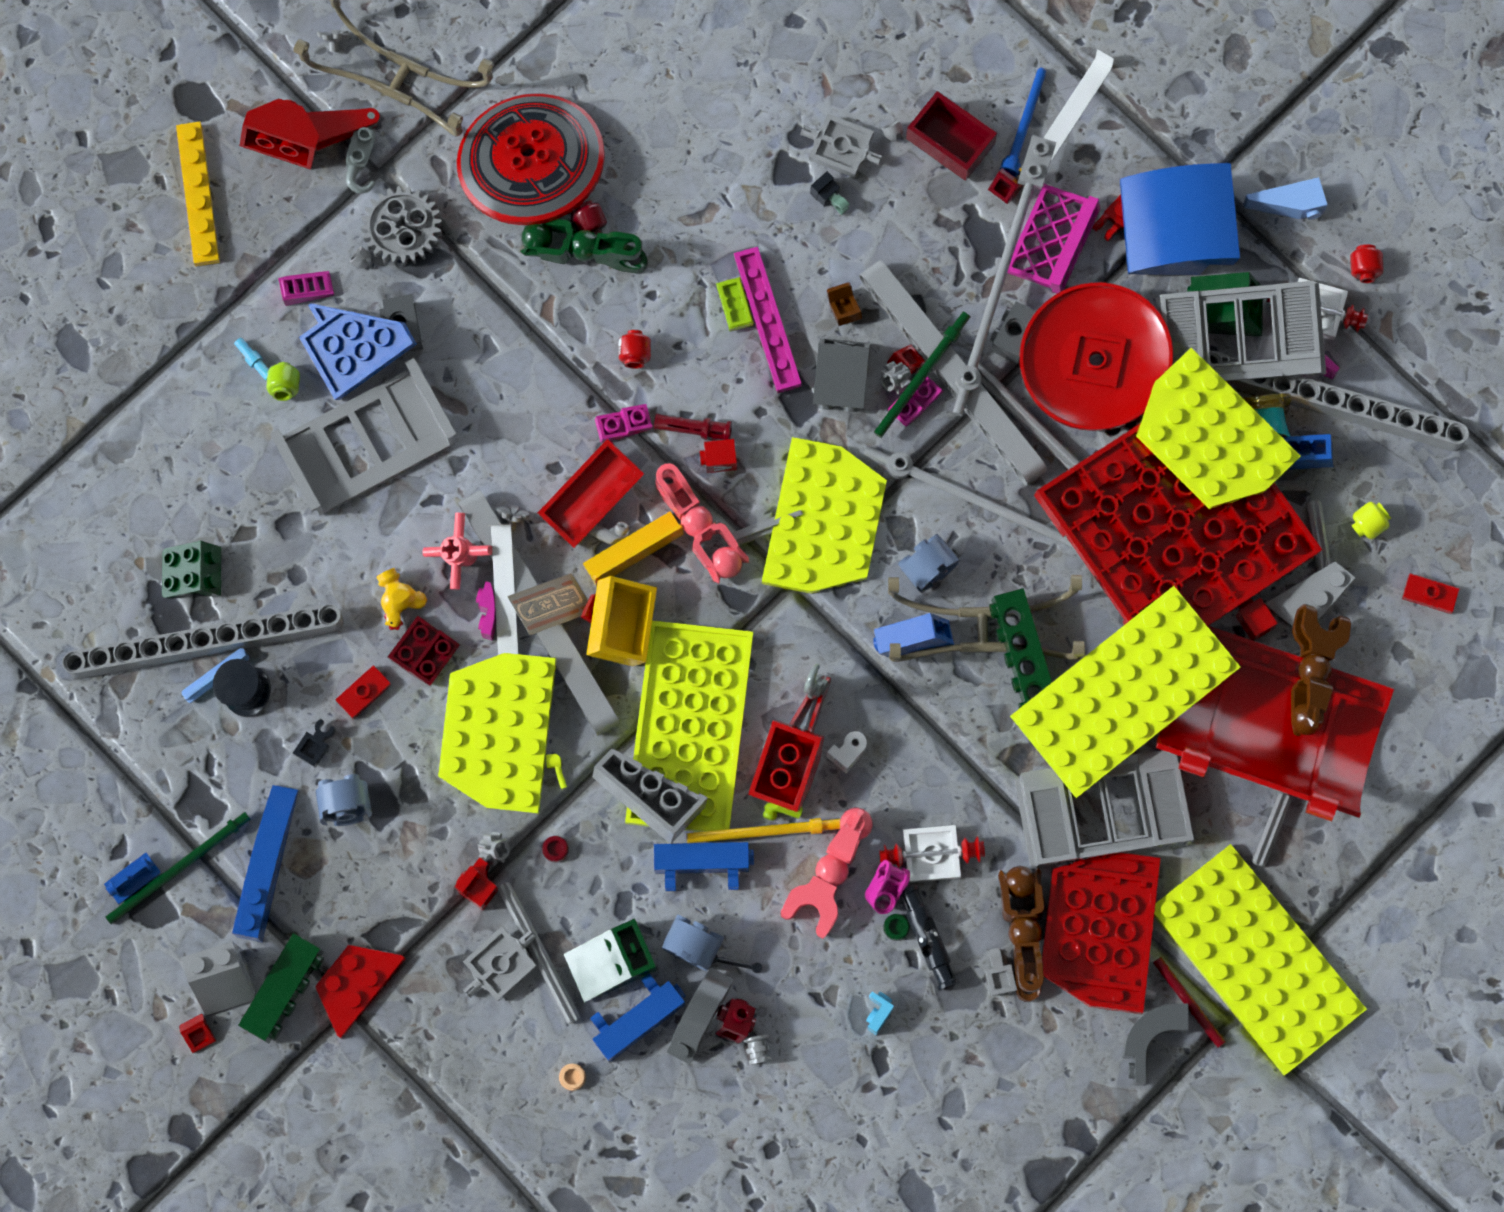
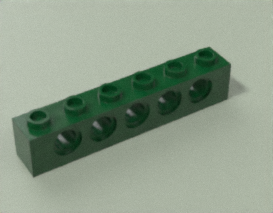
[989,588,1052,743]

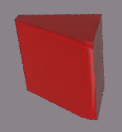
[887,344,925,375]
[179,1014,216,1053]

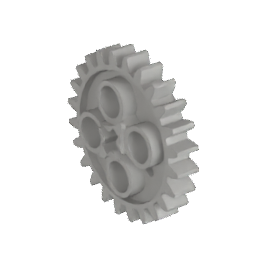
[361,186,443,266]

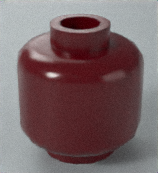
[571,200,607,235]

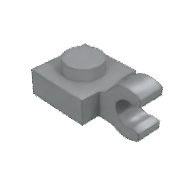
[985,948,1017,997]

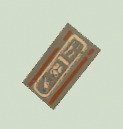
[507,573,588,635]

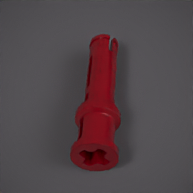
[654,413,732,440]

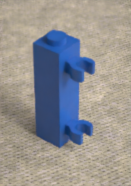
[654,842,754,891]
[590,973,686,1063]

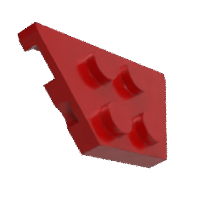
[315,945,405,1039]

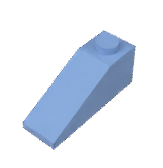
[1243,177,1328,220]

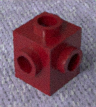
[715,998,756,1044]

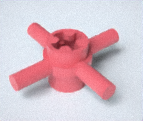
[423,512,492,590]

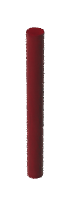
[1153,957,1226,1048]

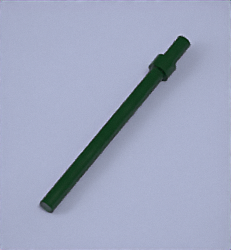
[873,311,971,438]

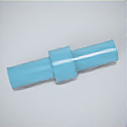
[234,338,269,381]

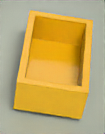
[586,576,657,667]

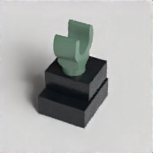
[810,171,850,215]

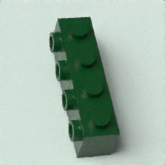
[238,933,324,1044]

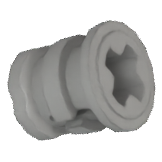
[743,1034,772,1065]

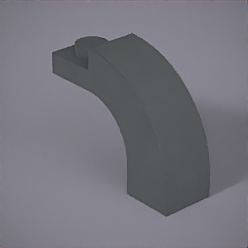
[667,967,734,1065]
[1122,1003,1188,1086]

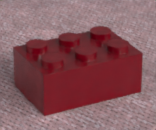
[906,91,997,181]

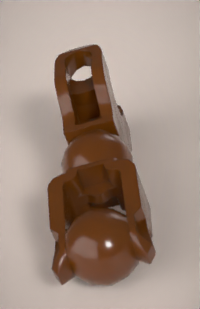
[1291,604,1351,736]
[998,865,1044,1002]

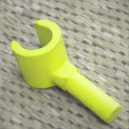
[546,754,567,789]

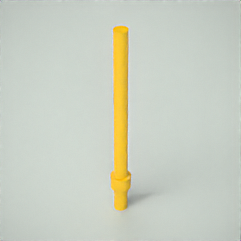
[686,818,840,844]

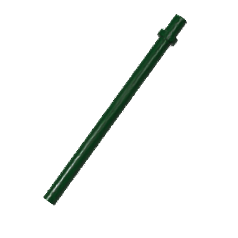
[105,812,251,925]

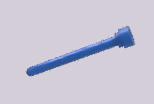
[999,67,1046,177]

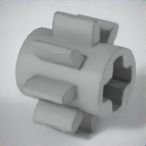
[880,361,911,394]
[478,832,510,866]

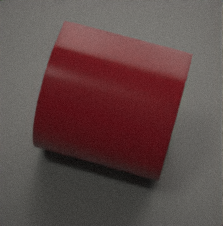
[988,168,1023,204]

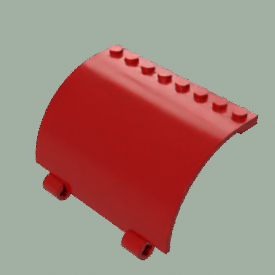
[1156,626,1394,822]

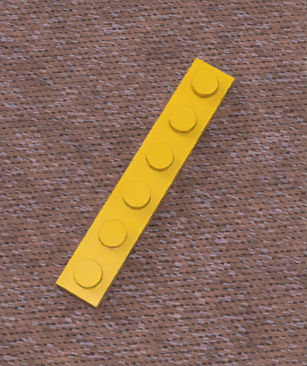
[176,121,220,267]

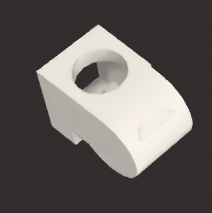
[827,731,867,774]

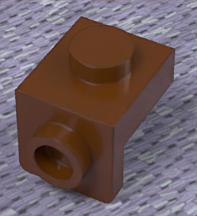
[827,282,862,326]

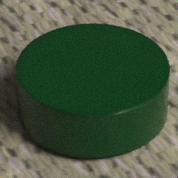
[883,914,910,941]

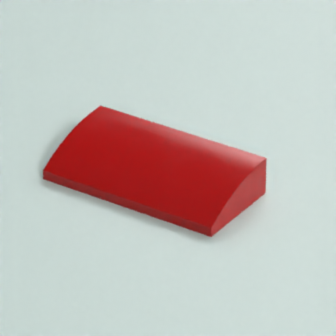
[537,439,644,548]

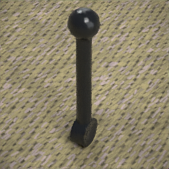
[712,954,762,973]

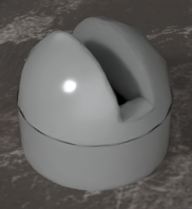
[882,120,903,142]
[350,246,372,268]

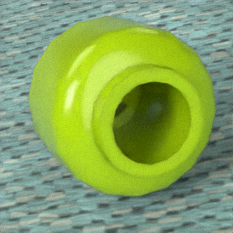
[266,362,300,401]

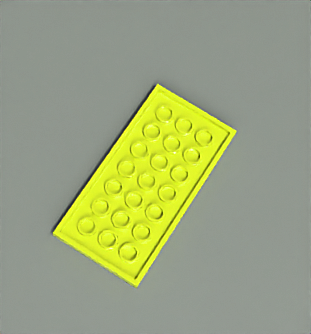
[1010,586,1240,798]
[625,621,753,832]
[1154,844,1367,1076]

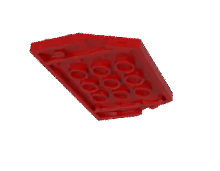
[1042,853,1160,1015]

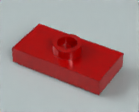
[1402,573,1460,614]
[335,665,391,720]

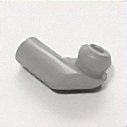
[590,522,629,544]

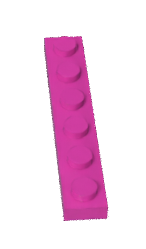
[734,246,801,393]

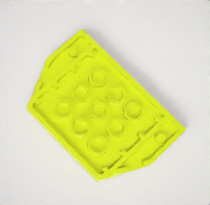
[1136,348,1301,509]
[762,437,887,594]
[438,653,557,814]

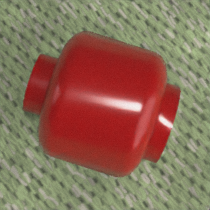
[1350,244,1384,284]
[618,330,651,369]

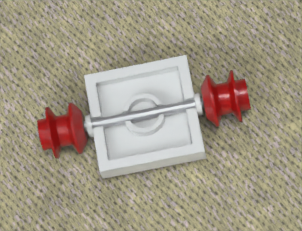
[1266,278,1368,340]
[879,825,985,883]

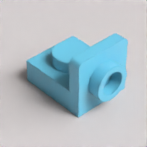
[866,991,894,1036]

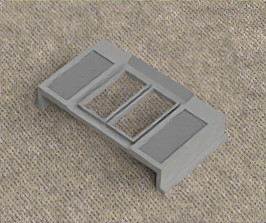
[1156,281,1326,381]
[270,358,457,516]
[1014,750,1196,870]

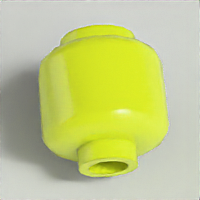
[1351,502,1391,540]

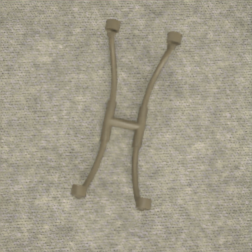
[293,0,494,137]
[888,575,1085,662]

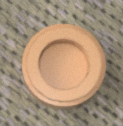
[559,1064,586,1091]

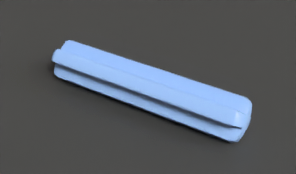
[181,648,250,703]

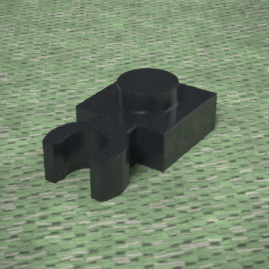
[293,719,336,768]

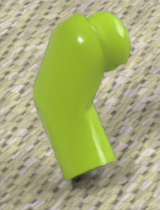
[763,802,803,821]

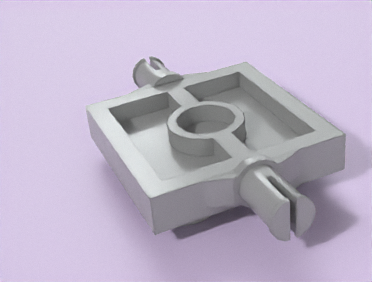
[800,114,882,178]
[463,926,538,1001]

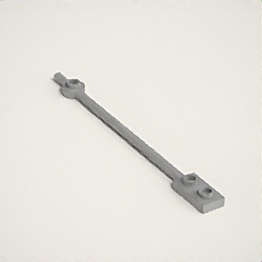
[952,135,1056,416]
[863,446,1074,548]

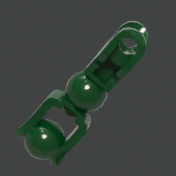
[520,219,648,274]

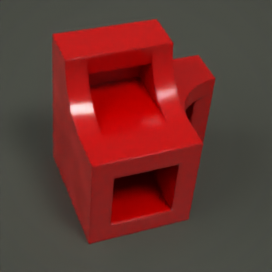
[454,857,498,911]

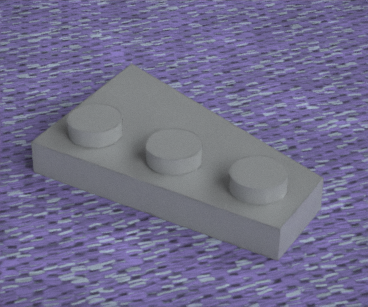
[1265,561,1355,627]

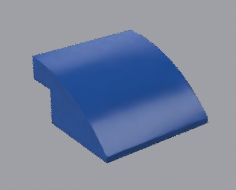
[1120,163,1240,275]

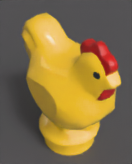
[376,568,427,630]

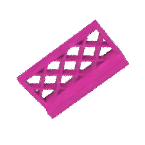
[1007,184,1100,294]

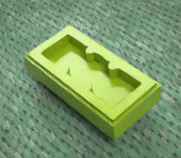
[716,277,754,332]

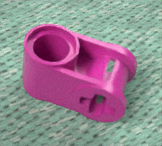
[865,860,910,914]

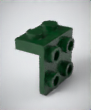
[162,540,222,599]

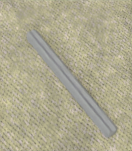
[977,362,1081,469]
[498,882,580,1024]

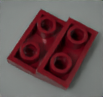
[387,616,460,686]

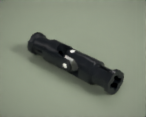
[899,885,960,991]

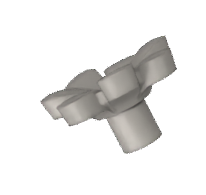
[317,30,349,52]
[496,506,530,531]

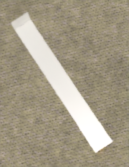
[1018,49,1114,177]
[490,524,518,655]

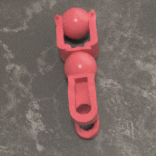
[655,463,749,584]
[781,807,873,939]

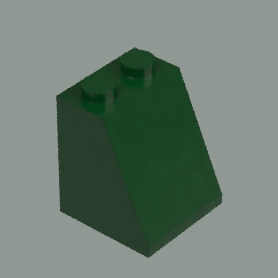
[1187,272,1264,337]

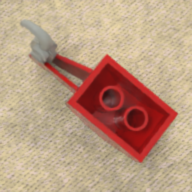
[239,98,380,194]
[748,664,831,812]

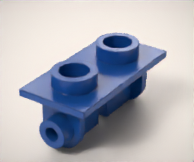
[104,852,162,905]

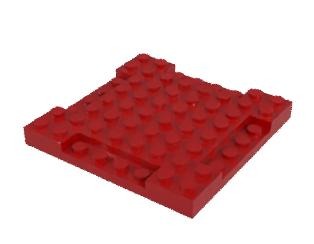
[1034,423,1322,627]

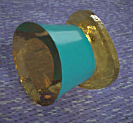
[1243,393,1291,437]

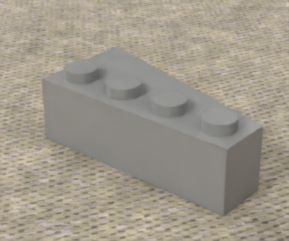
[592,749,708,844]

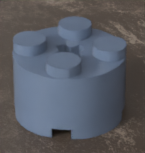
[898,534,960,593]
[315,774,372,826]
[662,914,724,971]

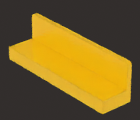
[583,511,684,587]

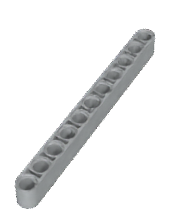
[859,260,1047,486]
[1210,351,1469,451]
[458,490,620,736]
[62,604,344,679]

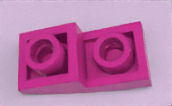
[888,376,944,427]
[595,404,653,443]
[476,582,496,641]

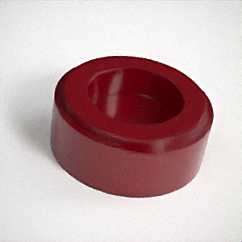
[542,836,569,863]

